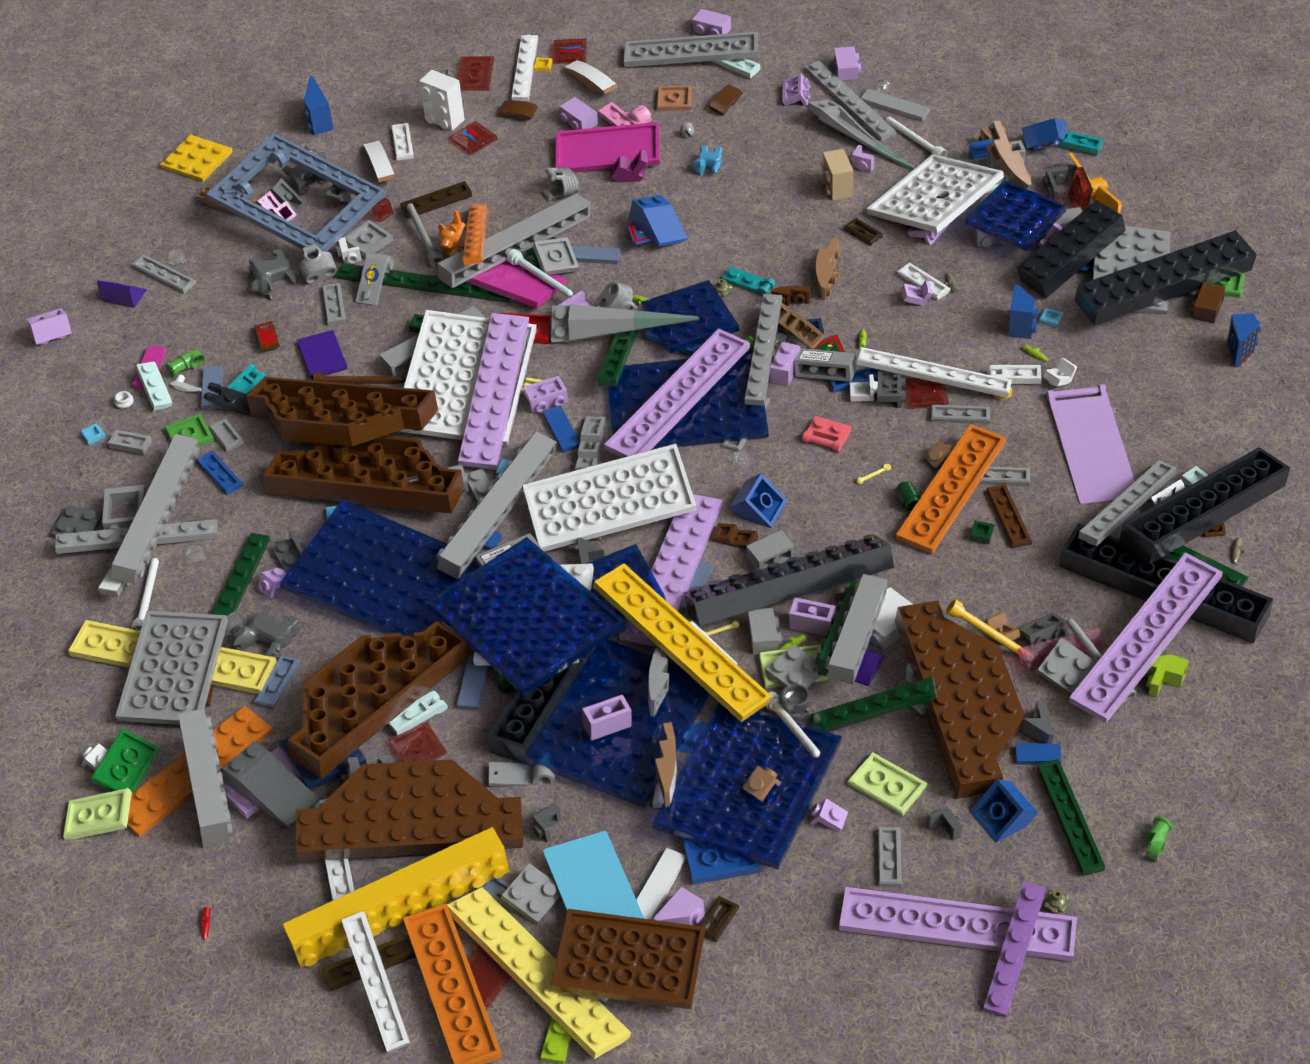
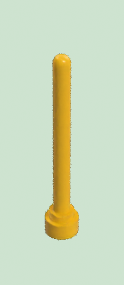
[946,599,1034,661]

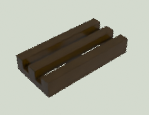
[844,218,883,246]
[699,896,739,942]

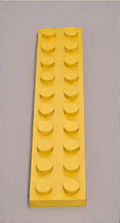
[593,564,772,722]

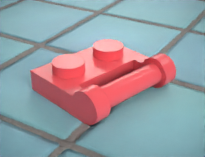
[802,416,852,452]

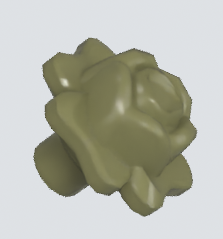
[711,279,732,298]
[1043,889,1071,914]

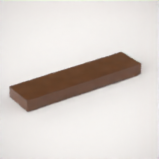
[986,484,1032,549]

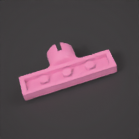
[599,102,652,126]

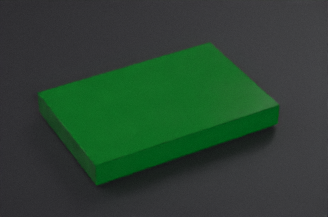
[90,728,161,793]

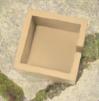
[821,149,853,201]

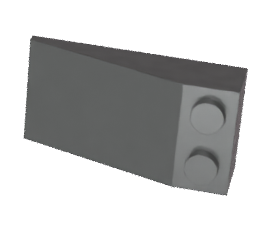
[223,741,319,829]

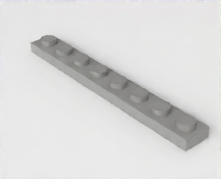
[805,61,896,141]
[745,294,782,406]
[1078,460,1177,546]
[55,519,218,554]

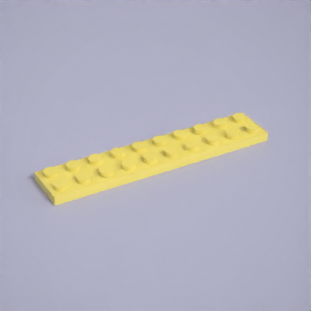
[68,620,277,694]
[447,887,631,1059]

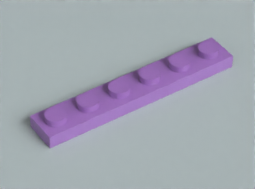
[983,881,1046,1017]

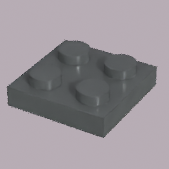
[51,505,103,538]

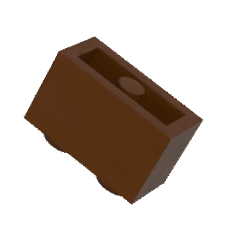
[1190,282,1226,323]

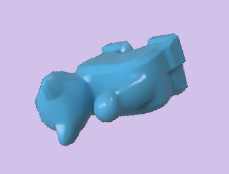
[691,146,722,176]

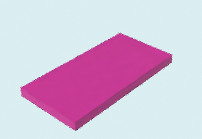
[556,122,660,172]
[465,260,567,309]

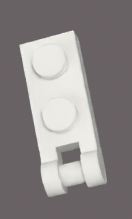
[986,365,1041,384]

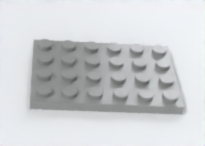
[1092,226,1171,315]
[116,611,228,725]

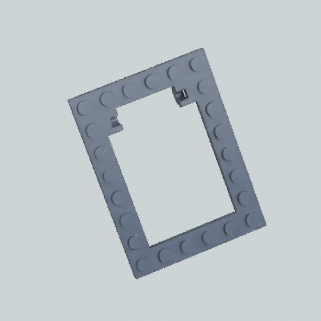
[206,133,385,257]

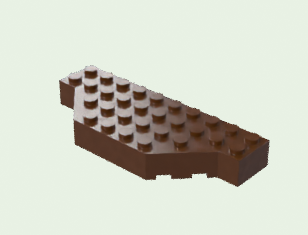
[246,377,438,447]
[263,436,464,514]
[894,600,1025,799]
[288,621,468,779]
[296,759,523,862]

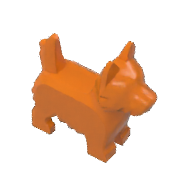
[438,210,467,260]

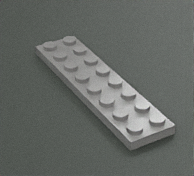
[624,32,758,67]

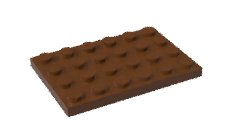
[551,909,705,1010]

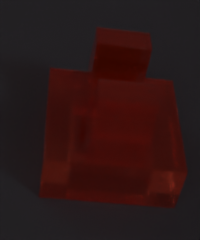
[372,198,394,223]

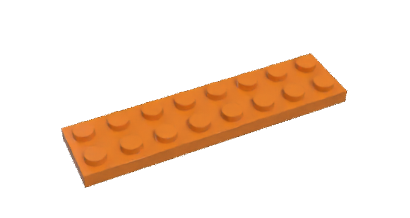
[896,424,1006,554]
[127,706,273,837]
[403,903,503,1064]

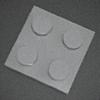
[342,220,393,258]
[533,237,579,275]
[1037,637,1097,696]
[765,645,821,688]
[501,863,561,925]

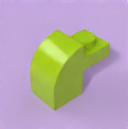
[1146,655,1189,698]

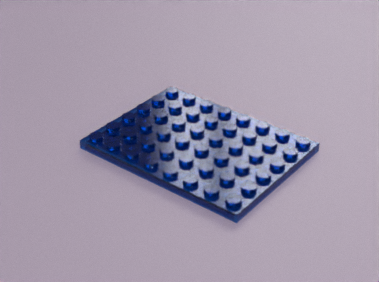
[608,351,769,450]
[280,499,478,636]
[427,537,626,696]
[525,638,710,808]
[653,702,842,870]

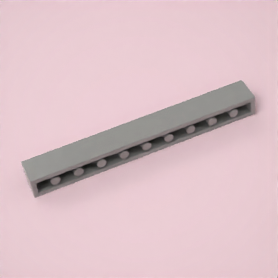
[438,193,591,288]
[436,431,556,579]
[111,434,200,584]

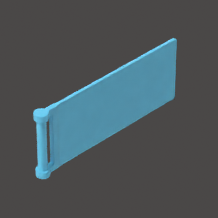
[543,831,644,919]

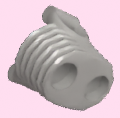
[542,167,579,201]
[299,243,337,284]
[597,281,639,311]

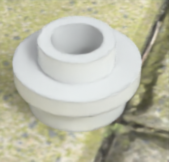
[114,391,134,408]

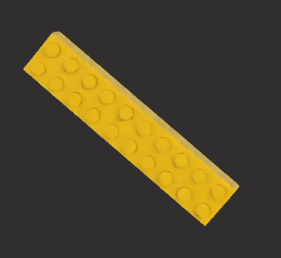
[283,827,509,968]

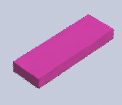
[132,346,167,389]

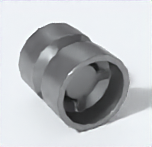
[782,684,810,723]

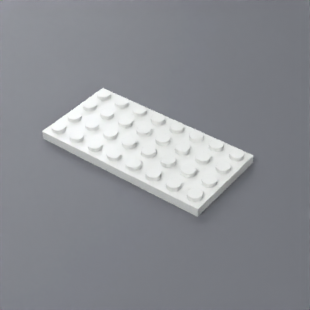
[523,444,697,552]

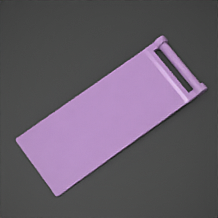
[1046,384,1135,504]

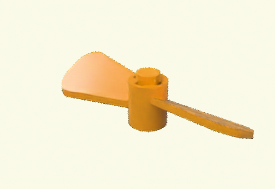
[1068,152,1122,214]

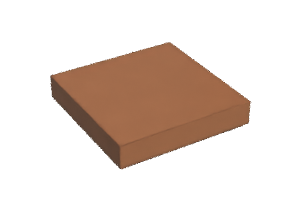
[657,85,692,111]

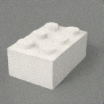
[419,70,465,131]

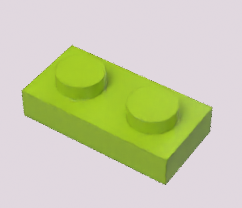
[541,1018,572,1064]

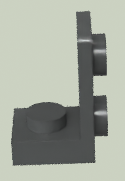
[1043,165,1069,203]

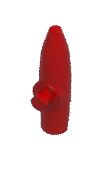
[200,907,211,940]

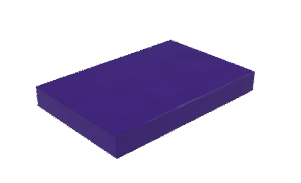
[297,330,348,380]

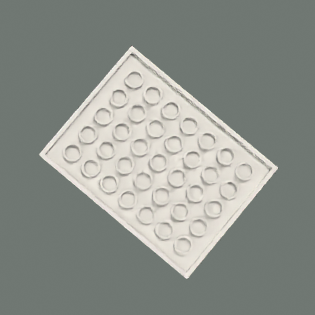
[400,310,537,446]

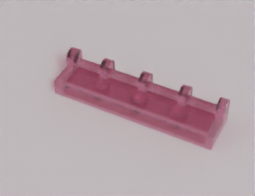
[1018,627,1107,670]

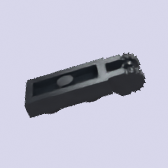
[204,382,251,416]

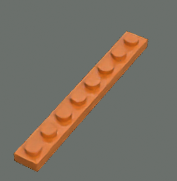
[463,203,488,266]

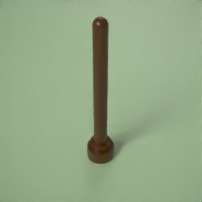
[313,372,405,384]

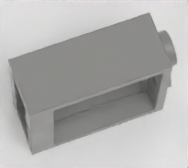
[102,485,146,530]

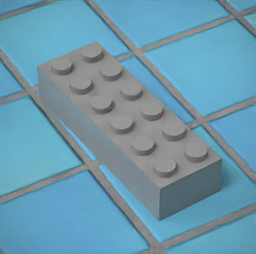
[178,709,233,848]

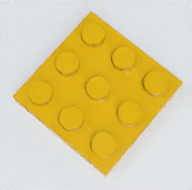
[160,134,233,182]

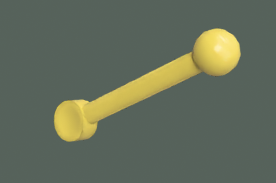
[856,464,891,485]
[703,621,740,635]

